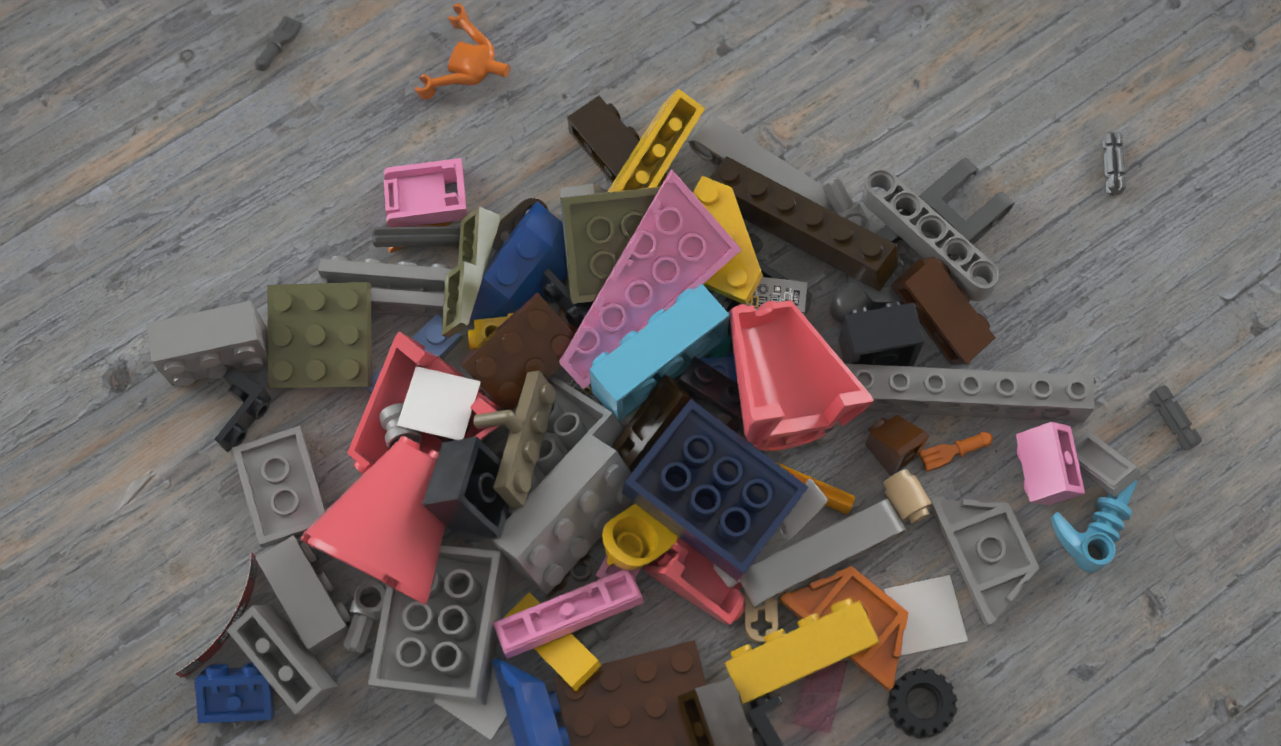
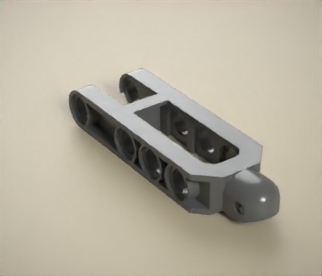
[830,158,1015,324]

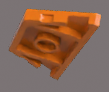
[779,566,909,692]

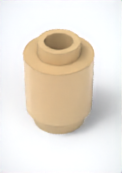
[883,469,933,525]

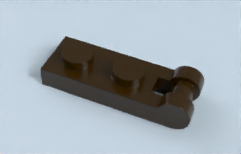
[611,374,692,473]

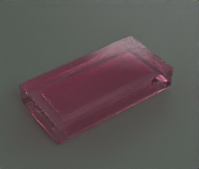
[793,660,848,734]

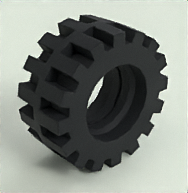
[887,668,958,739]

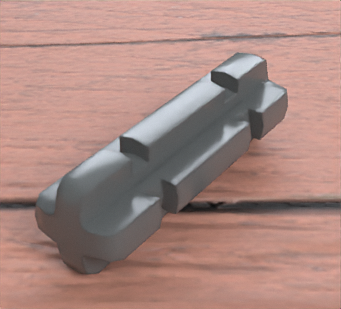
[1103,132,1126,195]
[1149,385,1202,451]

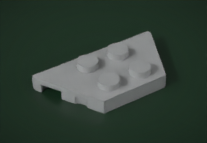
[930,496,1040,628]

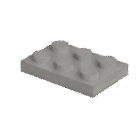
[232,426,326,548]

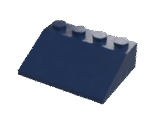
[621,399,809,582]

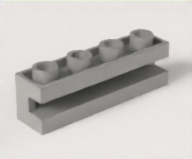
[318,256,452,318]

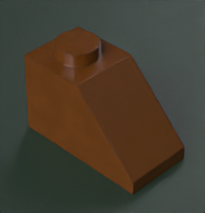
[865,414,929,476]

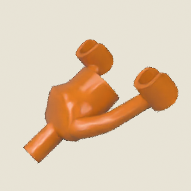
[414,3,510,100]

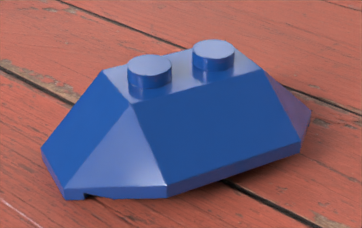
[470,201,568,322]
[491,658,571,746]

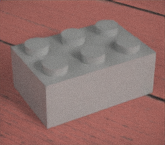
[146,301,268,386]

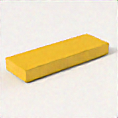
[503,592,602,692]

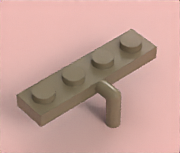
[474,371,556,508]

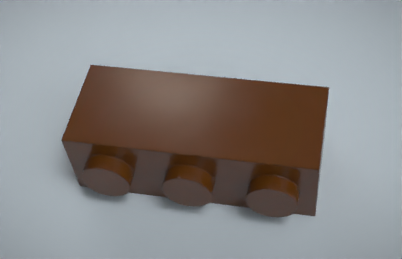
[891,256,996,365]

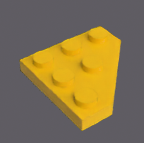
[693,176,763,305]

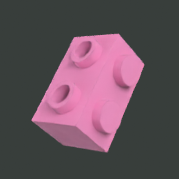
[1015,422,1085,505]

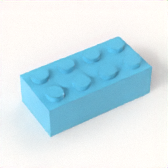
[589,284,730,422]

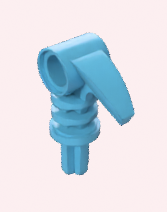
[1051,480,1137,572]

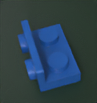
[195,662,275,723]

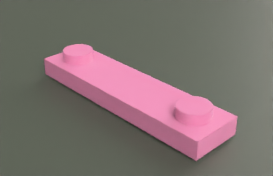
[493,570,644,659]

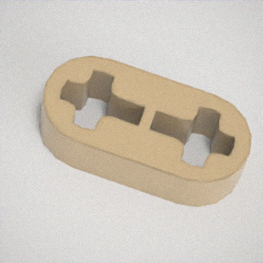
[743,590,778,645]

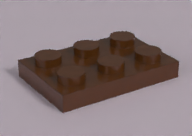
[460,292,575,411]

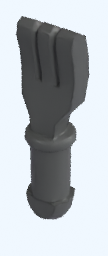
[255,15,302,71]

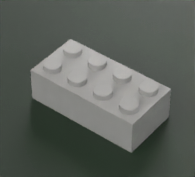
[491,433,633,595]

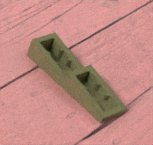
[442,206,502,338]

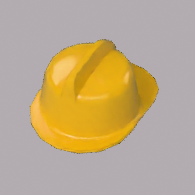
[602,504,678,570]

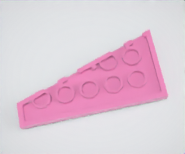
[559,169,742,390]

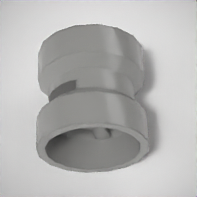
[379,403,422,449]

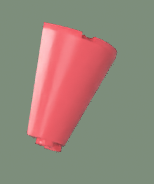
[728,301,874,451]
[347,331,502,474]
[300,436,446,605]

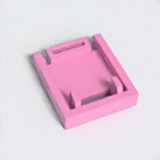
[384,158,468,227]

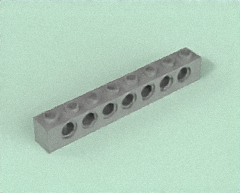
[845,364,1095,422]

